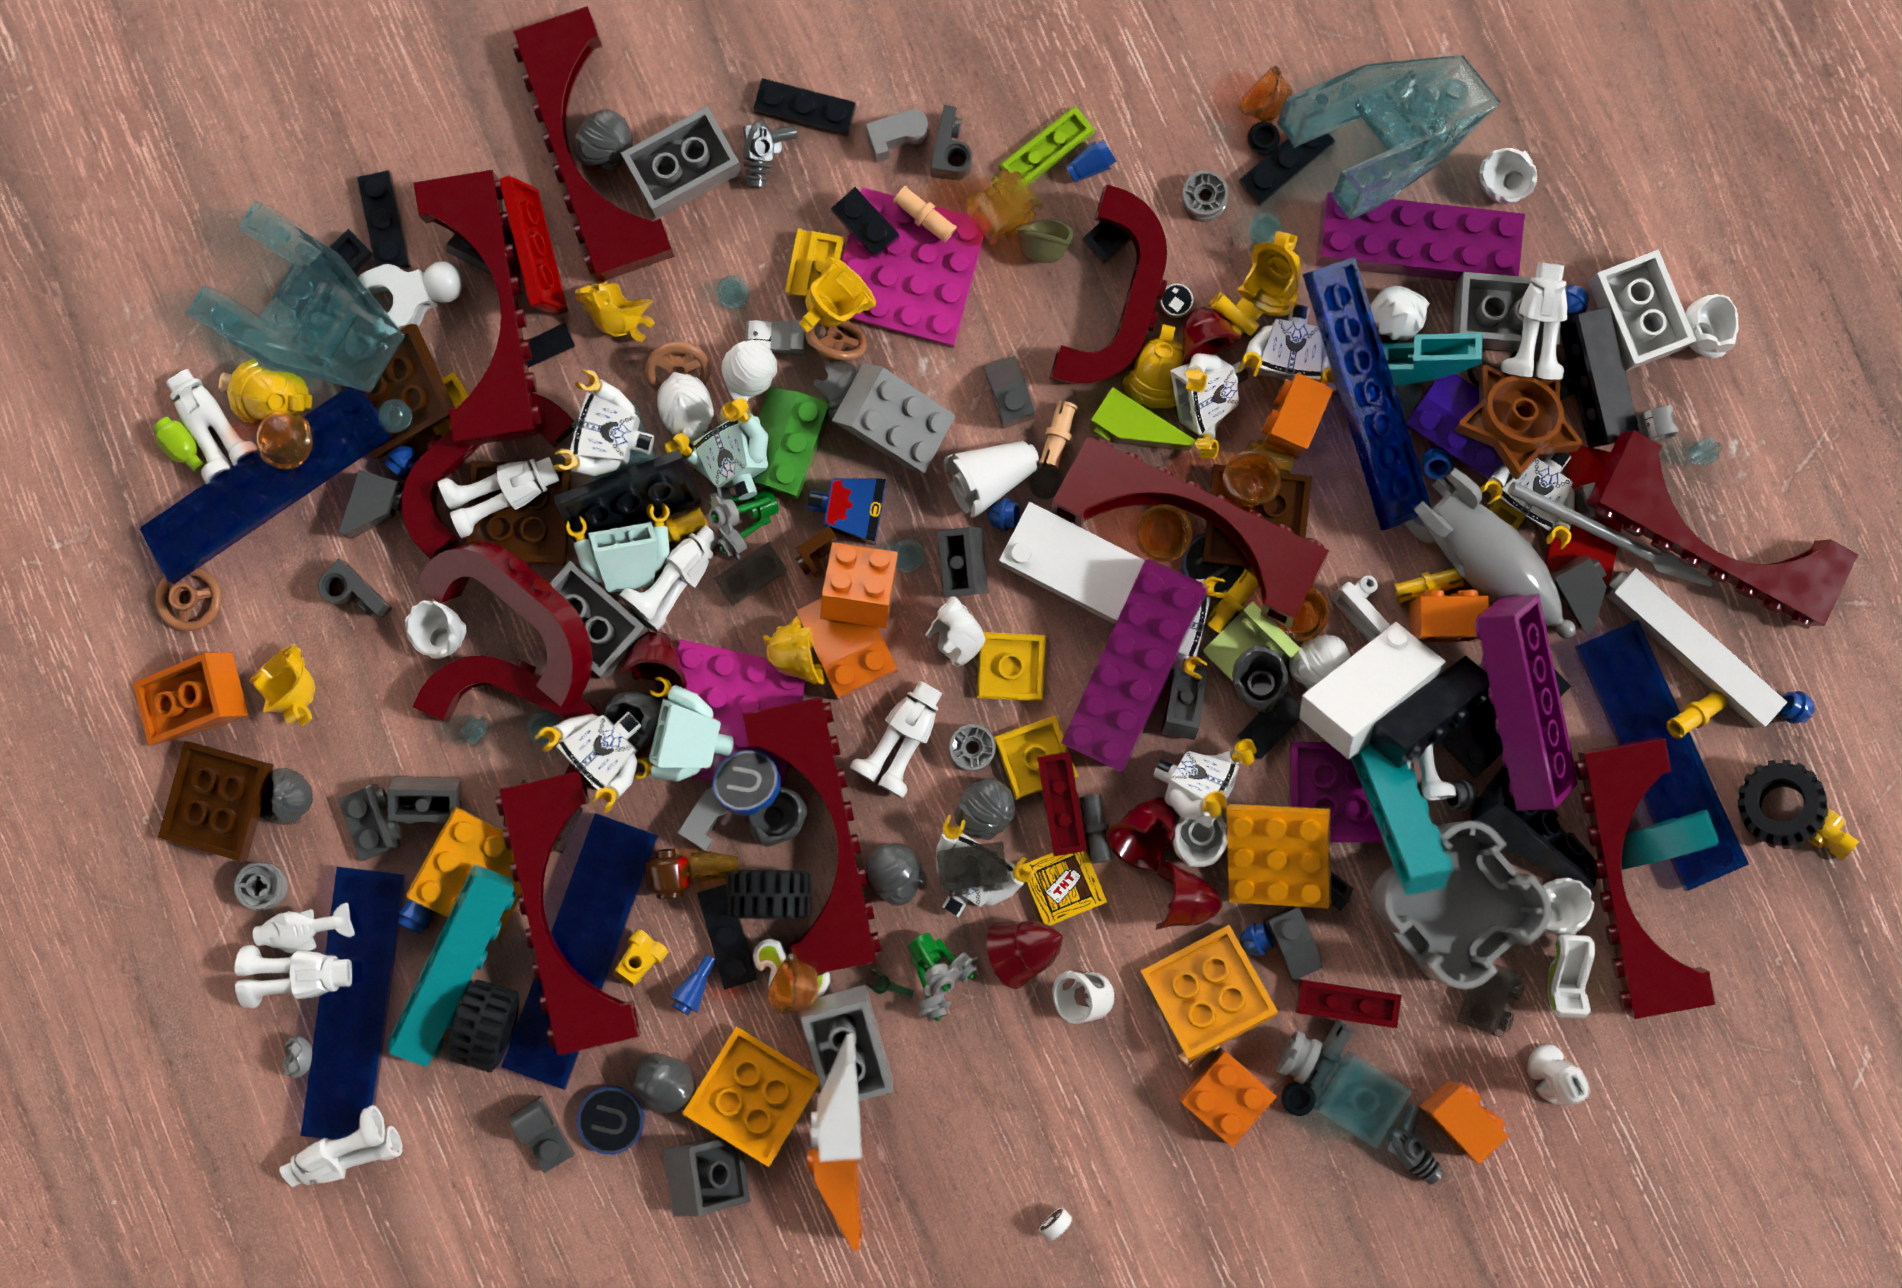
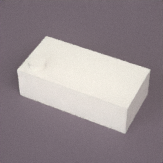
[998,501,1145,624]
[1299,622,1446,760]

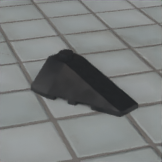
[1470,765,1597,889]

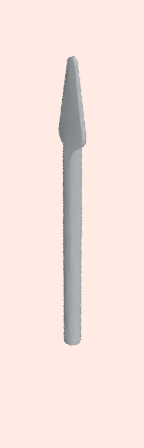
[1508,482,1713,586]

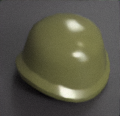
[1015,219,1073,263]

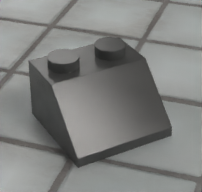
[663,1137,750,1216]

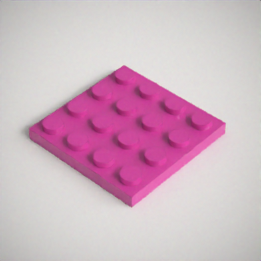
[842,187,988,348]
[677,639,807,787]

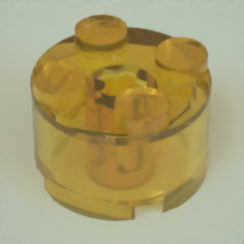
[965,169,1043,244]

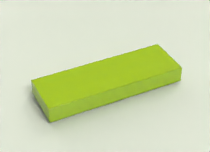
[999,106,1096,193]

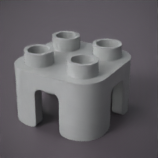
[1371,821,1552,989]

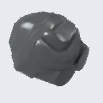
[573,109,633,172]
[603,690,663,751]
[259,768,313,825]
[954,778,1015,840]
[746,786,807,847]
[866,843,926,906]
[634,1052,696,1113]

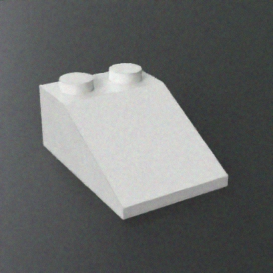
[811,1033,862,1161]

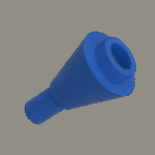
[669,954,716,1016]

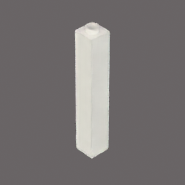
[1606,568,1787,728]

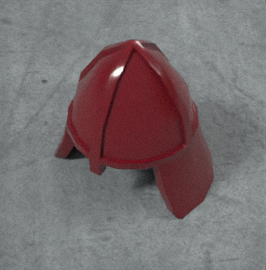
[1182,307,1241,366]
[619,632,687,701]
[1106,796,1177,872]
[1155,860,1223,930]
[986,921,1063,989]

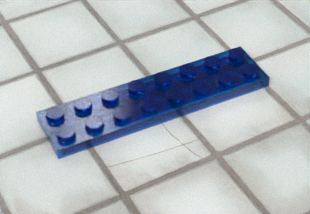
[1302,256,1432,531]
[139,381,392,584]
[1575,620,1749,891]
[502,813,659,1090]
[301,867,406,1140]

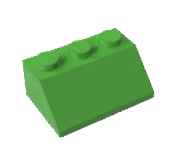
[752,387,829,501]

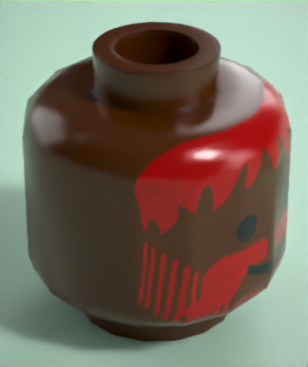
[645,848,690,899]

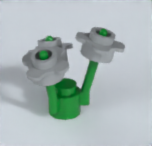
[708,486,779,561]
[908,933,979,1021]

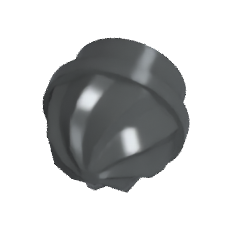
[1445,779,1479,812]

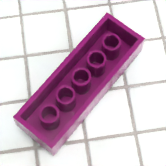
[1315,192,1525,281]
[1061,558,1210,772]
[1475,594,1578,810]

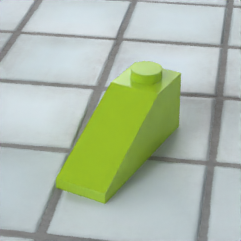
[1089,387,1196,451]

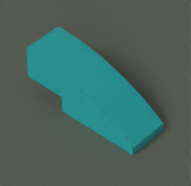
[1380,333,1483,386]
[1621,809,1719,870]

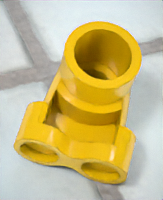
[1209,291,1263,336]
[1807,808,1859,861]
[613,929,669,987]

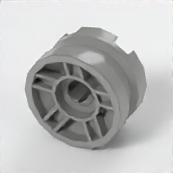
[1182,170,1228,222]
[949,724,996,771]
[234,862,288,910]
[1276,1030,1322,1084]

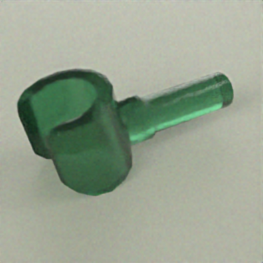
[865,969,914,998]

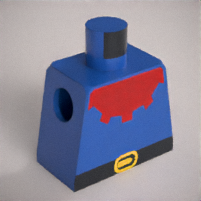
[807,478,887,545]

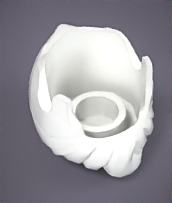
[657,372,714,444]
[925,596,985,667]
[1172,814,1227,867]

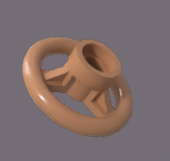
[804,320,867,362]
[645,342,711,392]
[155,566,222,631]

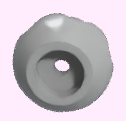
[282,1036,312,1078]

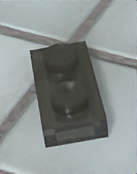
[714,542,788,607]

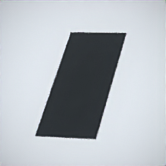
[527,323,575,368]

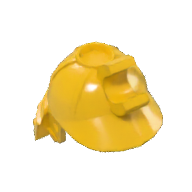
[1237,231,1302,316]
[798,256,876,333]
[575,280,655,342]
[1122,324,1183,408]
[227,358,312,424]
[763,616,826,685]
[249,643,315,727]

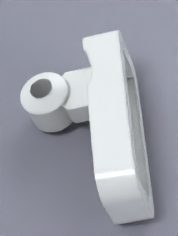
[1331,575,1390,642]

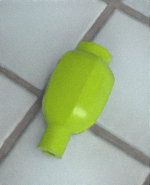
[152,416,204,472]

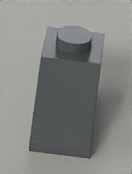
[983,357,1035,429]
[338,470,404,539]
[1550,554,1607,635]
[1264,906,1323,981]

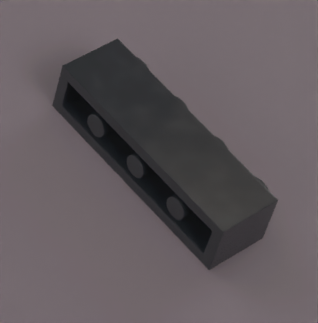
[1560,307,1640,449]
[1369,656,1490,769]

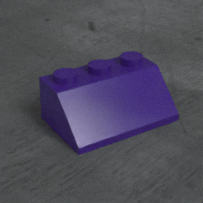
[1406,374,1502,479]

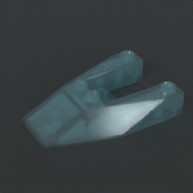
[1277,55,1501,220]
[186,200,405,392]

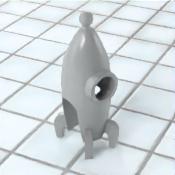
[1400,468,1576,639]

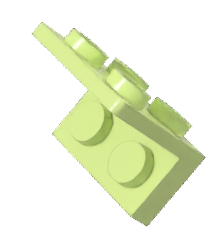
[1203,601,1300,682]

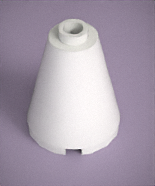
[944,441,1039,518]

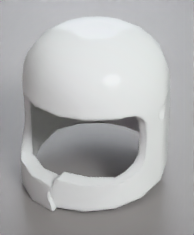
[1052,971,1115,1024]

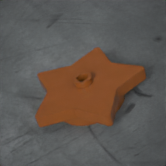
[1455,365,1583,479]

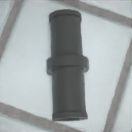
[1080,794,1112,864]
[1307,1019,1355,1089]

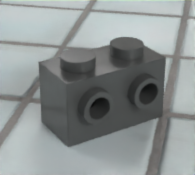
[937,527,989,597]
[388,777,461,824]

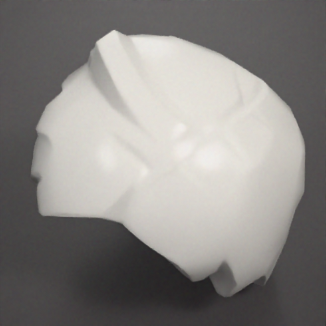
[1479,148,1537,205]
[1366,285,1430,341]
[405,601,467,659]
[1543,878,1594,936]

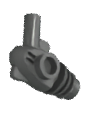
[743,120,797,188]
[1385,1105,1443,1185]

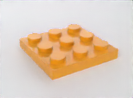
[1226,804,1331,909]
[406,807,522,941]
[1141,925,1278,1061]
[682,1026,820,1168]

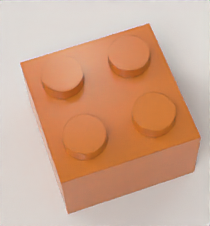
[1261,373,1334,460]
[820,542,898,628]
[1408,590,1489,642]
[1178,1048,1277,1148]
[1419,1079,1509,1165]

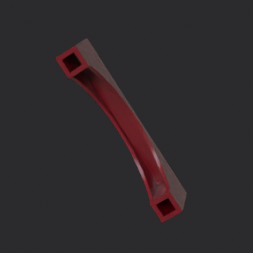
[512,6,675,282]
[413,169,542,448]
[1586,430,1858,629]
[1051,436,1329,629]
[742,697,882,978]
[1575,737,1716,1019]
[496,771,641,1056]

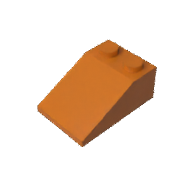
[796,599,898,700]
[133,652,249,746]
[807,1148,862,1250]

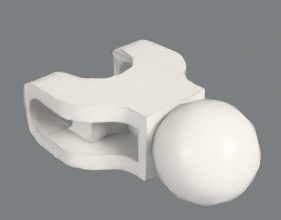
[359,261,464,338]

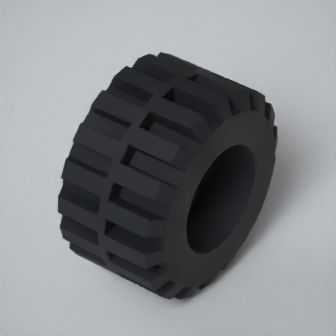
[1737,759,1828,849]
[727,870,812,919]
[448,979,519,1073]

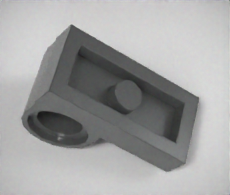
[931,105,972,180]
[318,559,392,617]
[1161,669,1208,740]
[509,1096,575,1173]

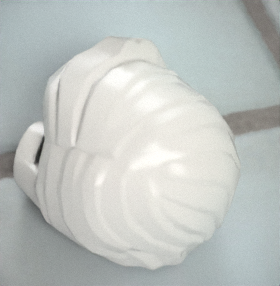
[1685,294,1739,359]
[721,340,777,401]
[1289,635,1351,690]

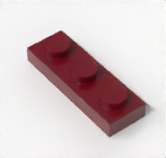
[1037,752,1087,856]
[1296,979,1402,1028]

